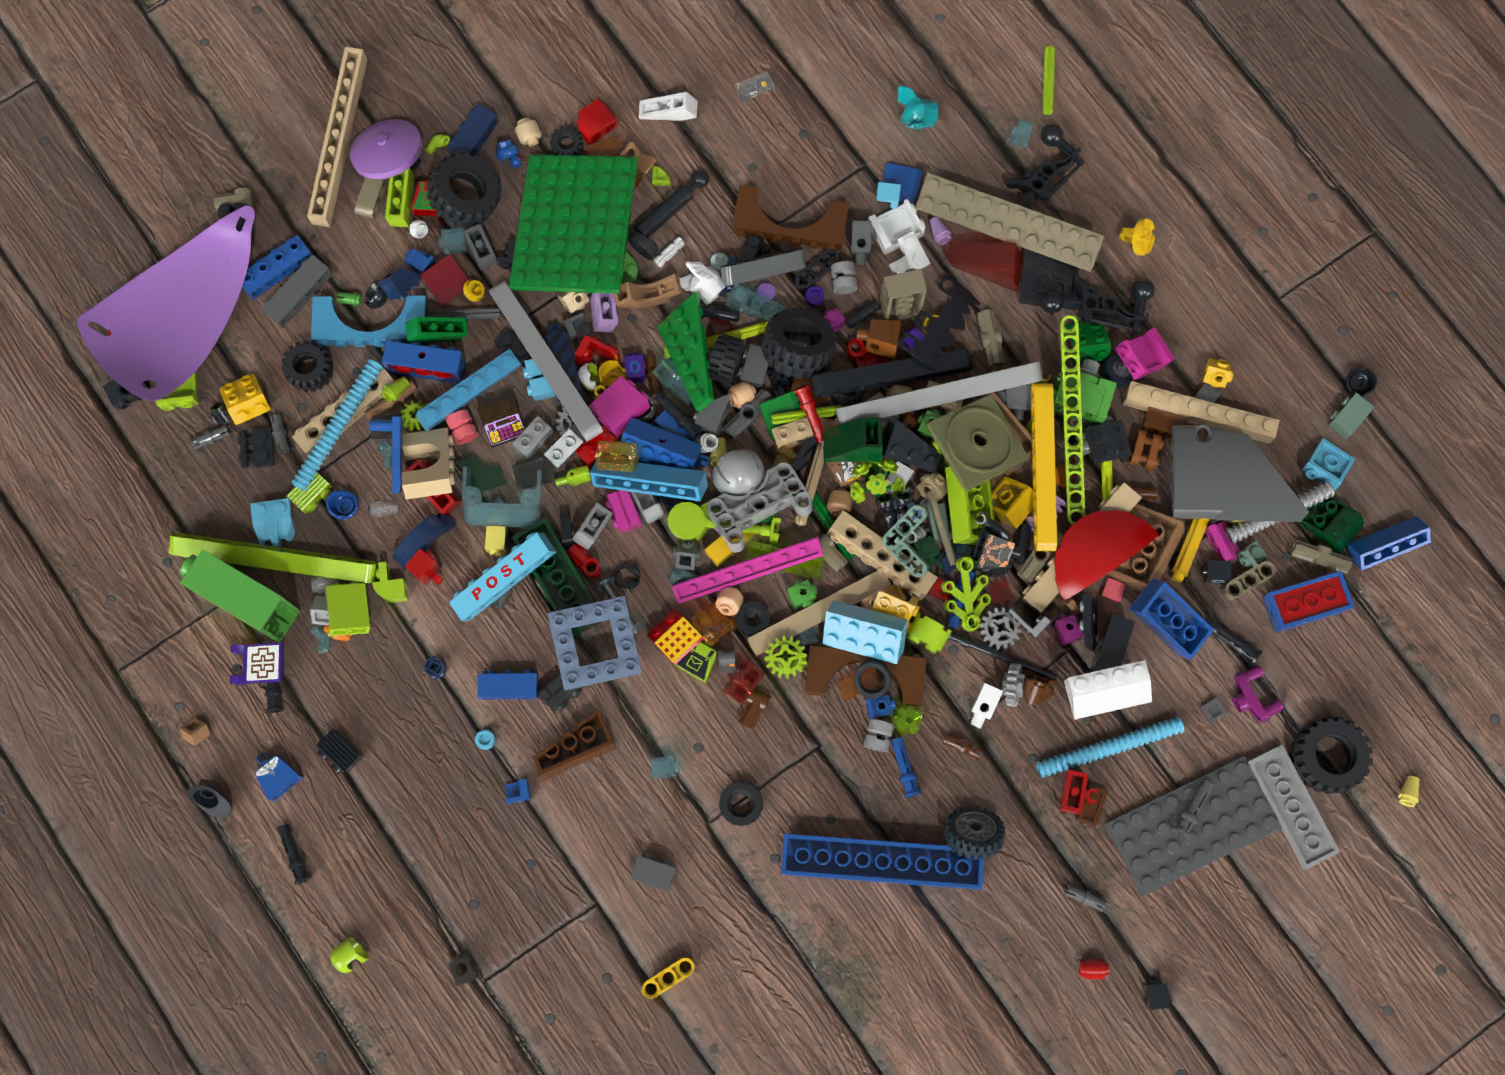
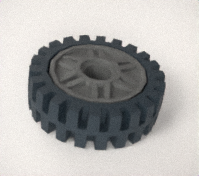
[945,806,1005,860]

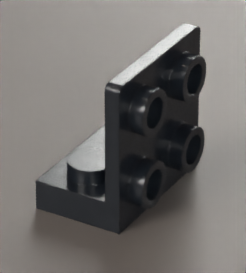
[1085,419,1132,464]
[1008,599,1061,638]

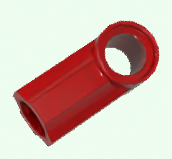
[567,543,602,579]

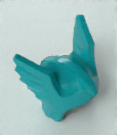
[897,85,939,130]

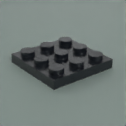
[1019,248,1079,310]

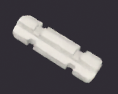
[654,237,685,267]

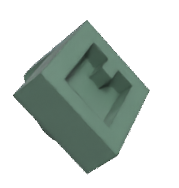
[1237,540,1267,570]

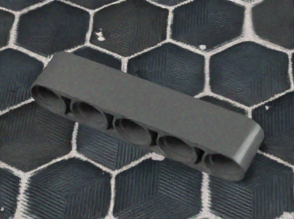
[720,248,806,286]

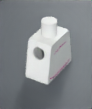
[970,682,1003,728]

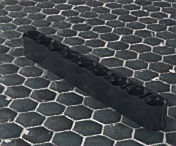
[810,349,974,398]

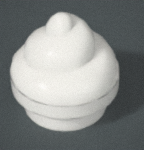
[409,220,428,238]

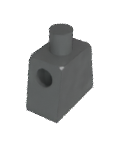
[851,221,872,266]

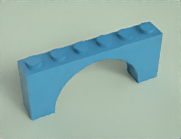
[311,296,428,348]

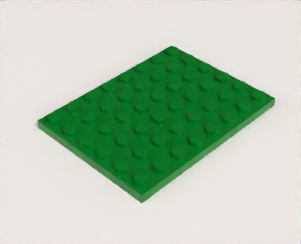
[509,155,638,294]

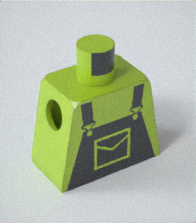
[675,634,718,684]

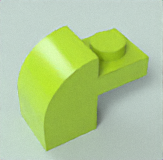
[372,562,408,602]

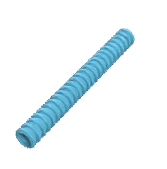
[291,359,383,491]
[1036,716,1184,778]

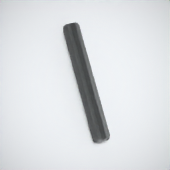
[427,307,501,320]

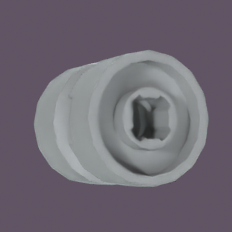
[831,261,858,294]
[863,719,894,753]

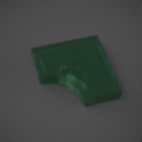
[458,454,506,497]

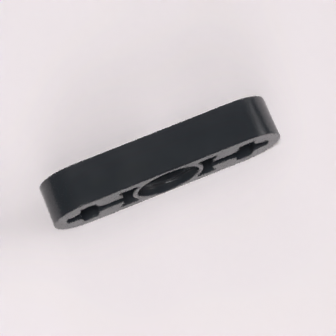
[795,249,839,291]

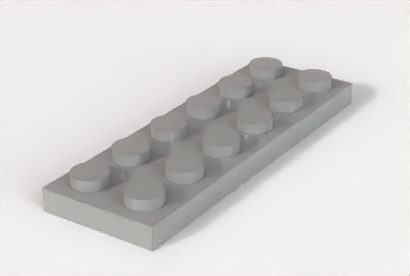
[1247,745,1340,870]

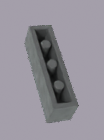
[262,255,333,329]

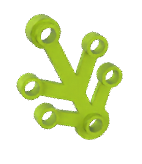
[941,557,991,631]

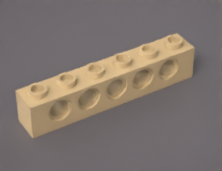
[292,368,394,456]
[827,510,938,601]

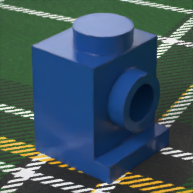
[405,248,436,274]
[865,694,896,720]

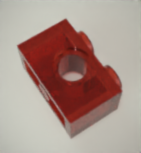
[722,660,765,705]

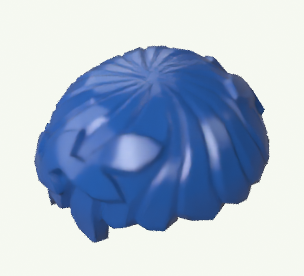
[326,490,359,520]

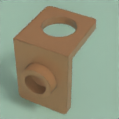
[620,141,656,174]

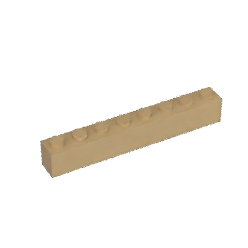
[1123,381,1280,444]
[1022,483,1142,615]

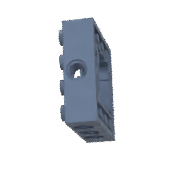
[547,596,642,691]

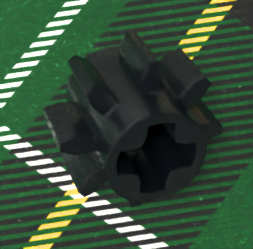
[209,402,232,425]

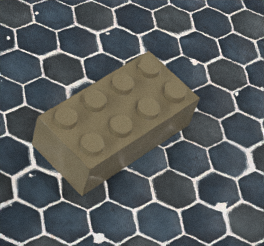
[879,268,927,320]

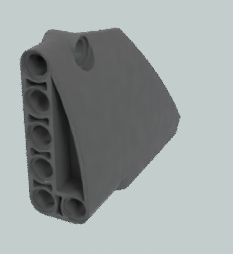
[1170,425,1309,522]

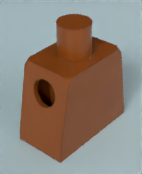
[857,320,902,359]

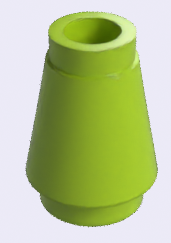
[381,377,410,403]

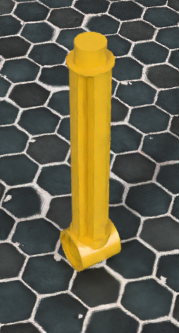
[1171,519,1210,583]

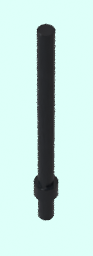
[948,632,1057,681]

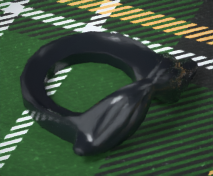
[612,563,641,592]

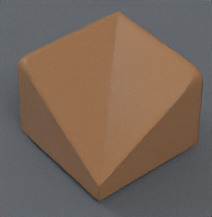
[179,717,210,746]

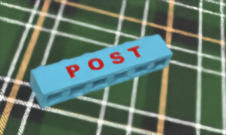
[449,532,556,621]

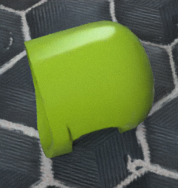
[330,936,370,973]

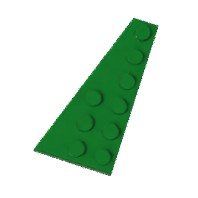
[657,291,714,412]

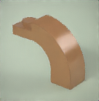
[614,274,683,309]

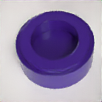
[805,286,824,306]

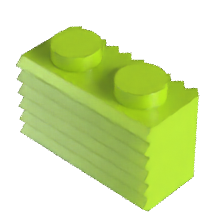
[286,471,333,514]

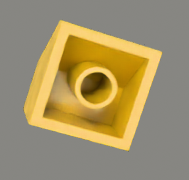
[991,476,1033,529]

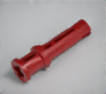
[794,384,824,443]

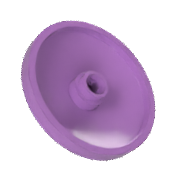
[350,119,423,179]

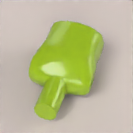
[555,465,591,486]

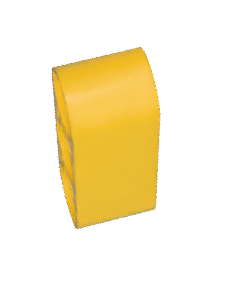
[642,958,695,998]

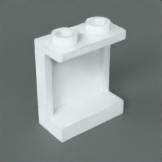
[868,199,926,255]

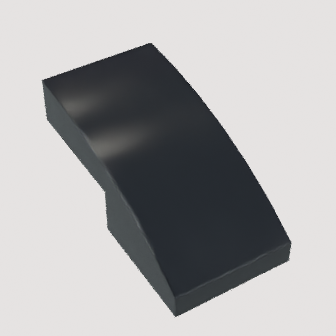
[792,437,817,474]

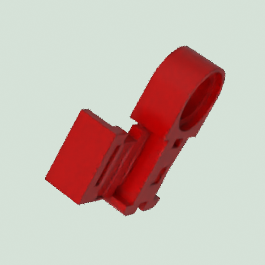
[846,339,889,368]

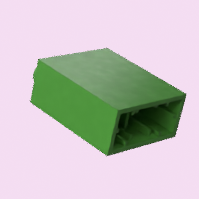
[180,550,300,643]

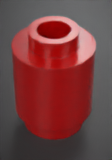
[1079,959,1109,979]

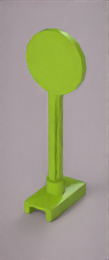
[668,502,781,545]

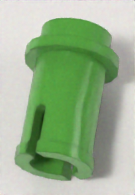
[337,292,362,307]

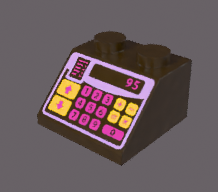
[477,395,525,448]

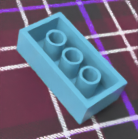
[822,600,908,664]

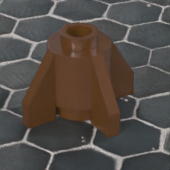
[1023,669,1056,706]

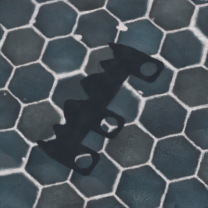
[899,275,981,369]

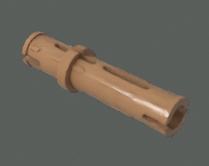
[364,380,418,420]

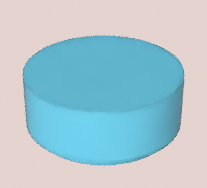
[475,730,496,750]

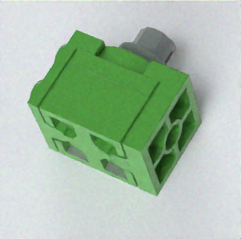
[1053,359,1117,426]

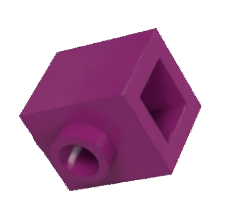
[1054,614,1084,646]

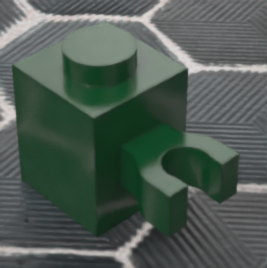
[913,536,943,574]

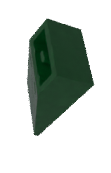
[823,417,883,462]
[1298,496,1364,553]

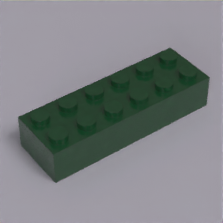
[512,518,601,638]

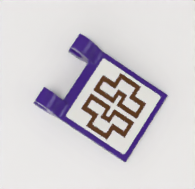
[230,643,283,685]

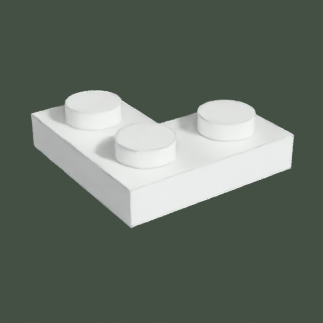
[889,231,931,274]

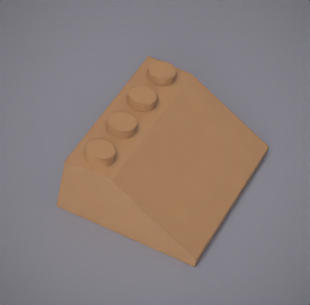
[1108,504,1185,592]

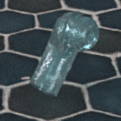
[377,441,392,469]

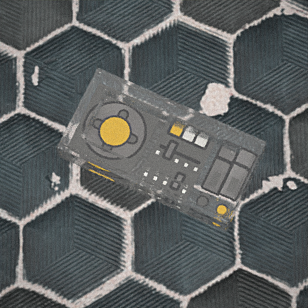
[734,71,775,103]

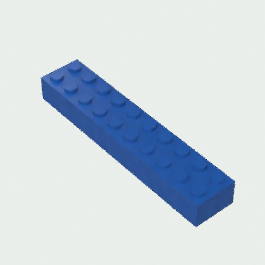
[781,834,984,890]

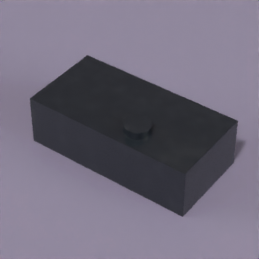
[1088,614,1135,673]

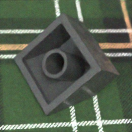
[693,395,731,438]

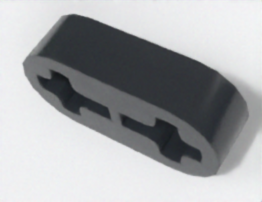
[560,511,573,547]

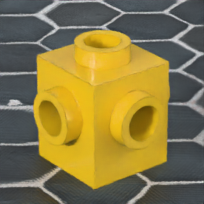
[1203,358,1234,388]

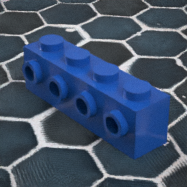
[242,235,312,300]
[1348,516,1431,571]

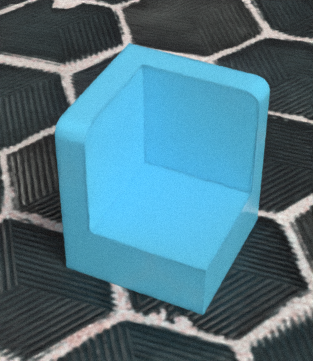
[876,182,901,209]

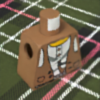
[825,462,866,491]

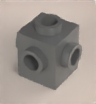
[673,539,701,570]

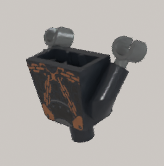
[962,511,1021,573]

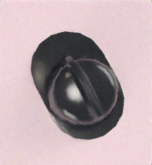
[187,778,231,818]

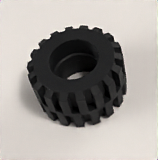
[708,333,744,385]
[281,341,334,392]

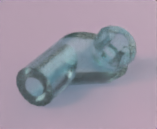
[668,568,697,584]
[311,626,331,654]

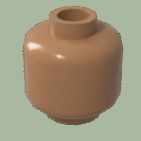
[827,488,853,517]

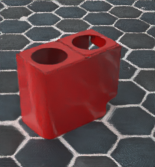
[576,98,617,146]

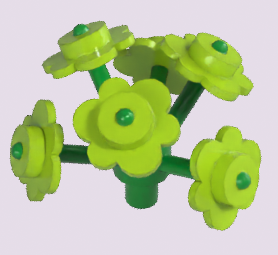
[850,458,905,504]

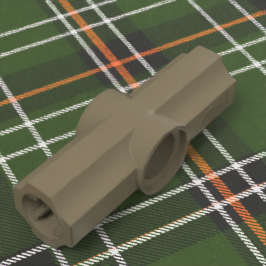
[977,309,1005,368]
[1017,531,1063,584]
[1290,540,1352,575]

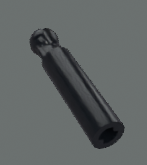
[634,170,709,238]

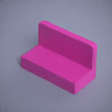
[1205,521,1241,561]

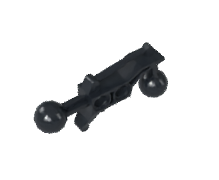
[1006,123,1084,207]
[1040,276,1155,333]

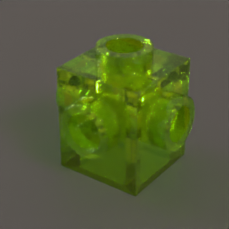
[891,706,923,737]

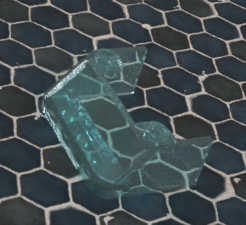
[462,467,543,528]

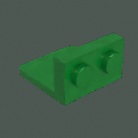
[1066,322,1111,365]

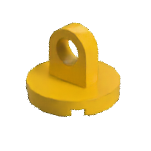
[1119,218,1155,256]

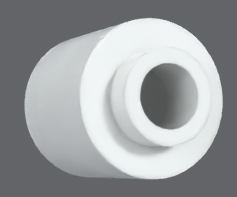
[694,433,718,453]

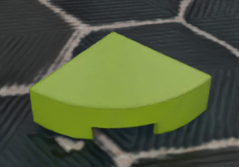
[652,166,671,186]

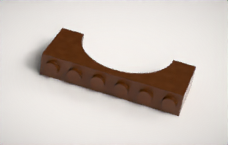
[732,185,849,251]
[805,643,926,707]

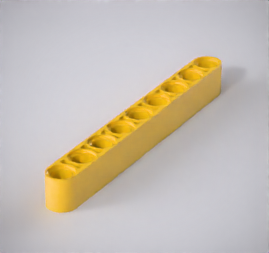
[1031,383,1057,551]

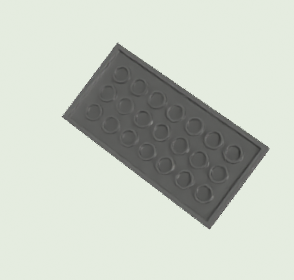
[1104,756,1282,897]

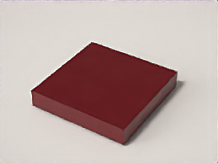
[419,254,469,306]

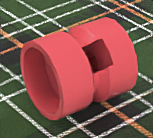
[446,410,479,445]

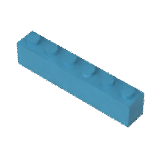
[415,349,521,432]
[590,457,708,501]

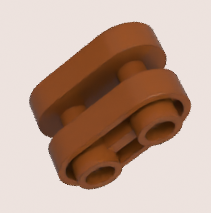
[1129,429,1164,471]

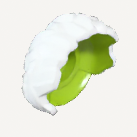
[578,362,601,391]

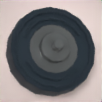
[1102,355,1134,388]

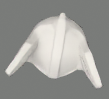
[679,261,725,305]

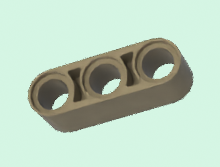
[355,177,389,219]
[1221,561,1276,601]

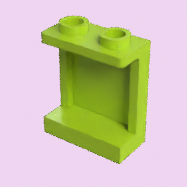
[156,356,199,411]
[325,582,370,636]

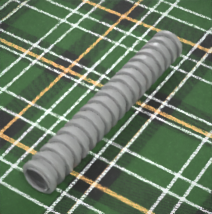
[1226,481,1334,544]

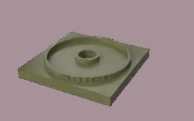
[926,394,1030,491]

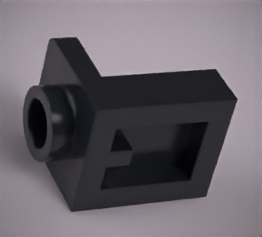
[496,240,516,270]

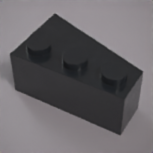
[882,418,941,473]

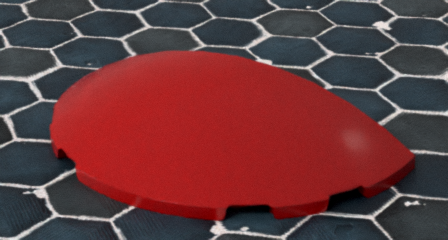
[1054,510,1159,601]

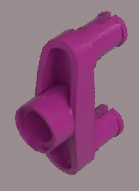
[1232,665,1284,723]

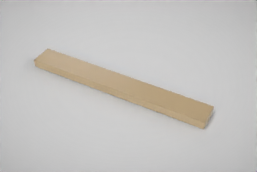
[747,571,891,657]

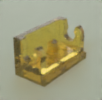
[596,441,639,472]

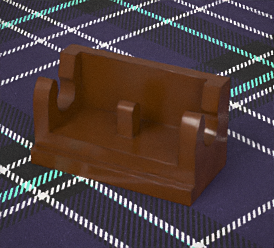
[1141,406,1186,439]

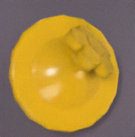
[463,280,485,302]

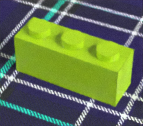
[385,167,415,227]

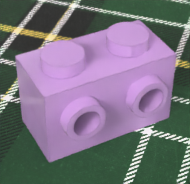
[590,293,618,332]

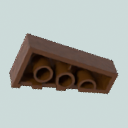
[533,708,616,780]

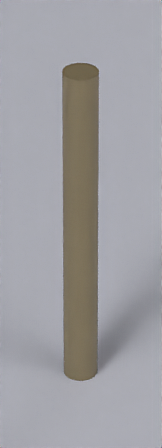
[926,491,957,566]

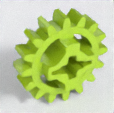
[764,636,807,679]

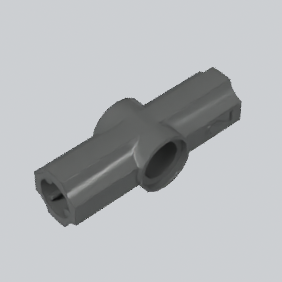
[723,389,772,441]

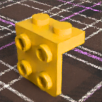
[219,374,271,425]
[871,590,920,633]

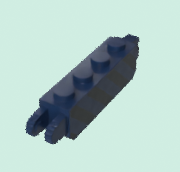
[546,323,584,418]

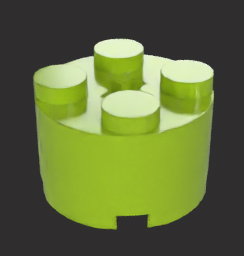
[907,613,952,654]

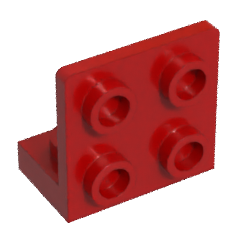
[575,335,621,367]

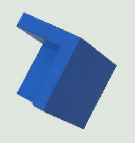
[505,779,531,804]

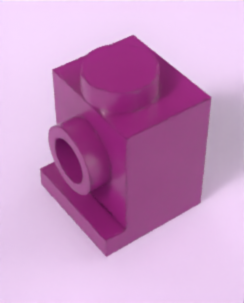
[822,308,845,332]

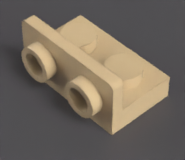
[772,418,813,453]

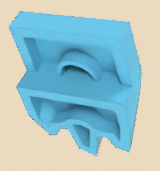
[250,498,295,547]

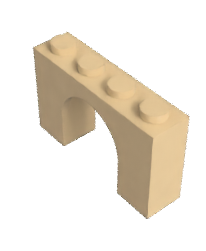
[402,428,455,499]

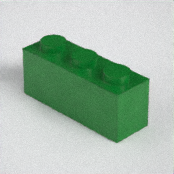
[405,317,468,342]

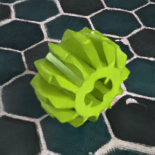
[400,400,428,432]

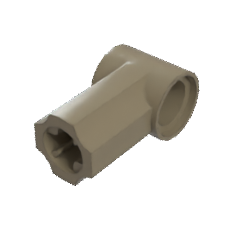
[213,188,253,211]
[818,534,848,573]

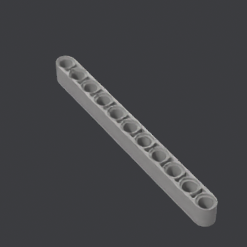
[488,281,603,442]
[836,361,1044,425]

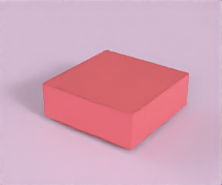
[1101,578,1126,603]

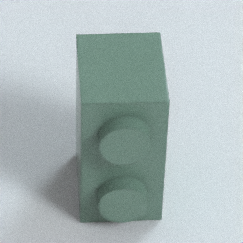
[1328,393,1374,440]

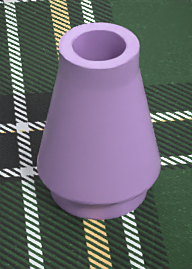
[929,216,951,245]

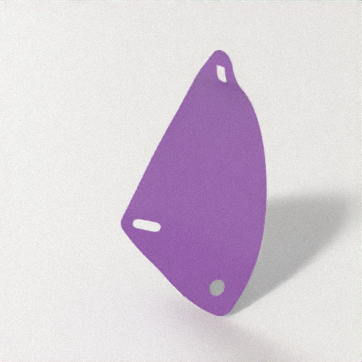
[77,206,255,401]

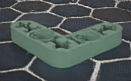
[882,504,929,577]

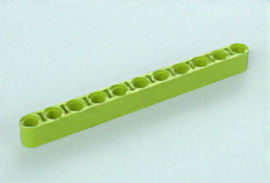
[1060,315,1085,525]
[169,533,377,583]

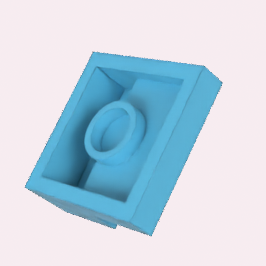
[1302,438,1355,491]

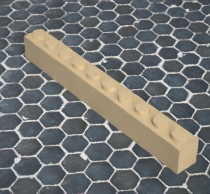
[307,47,367,227]

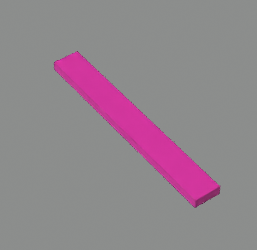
[672,536,824,604]

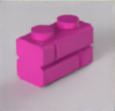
[605,490,642,534]

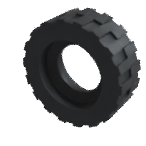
[719,781,763,826]

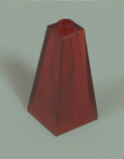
[946,242,1022,292]

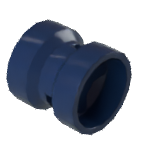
[424,657,446,679]

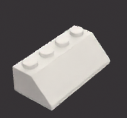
[1064,660,1152,720]

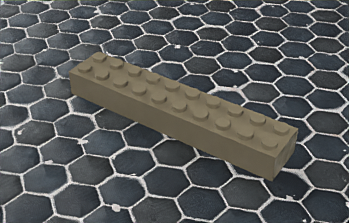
[915,173,1106,272]

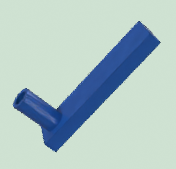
[369,416,402,493]

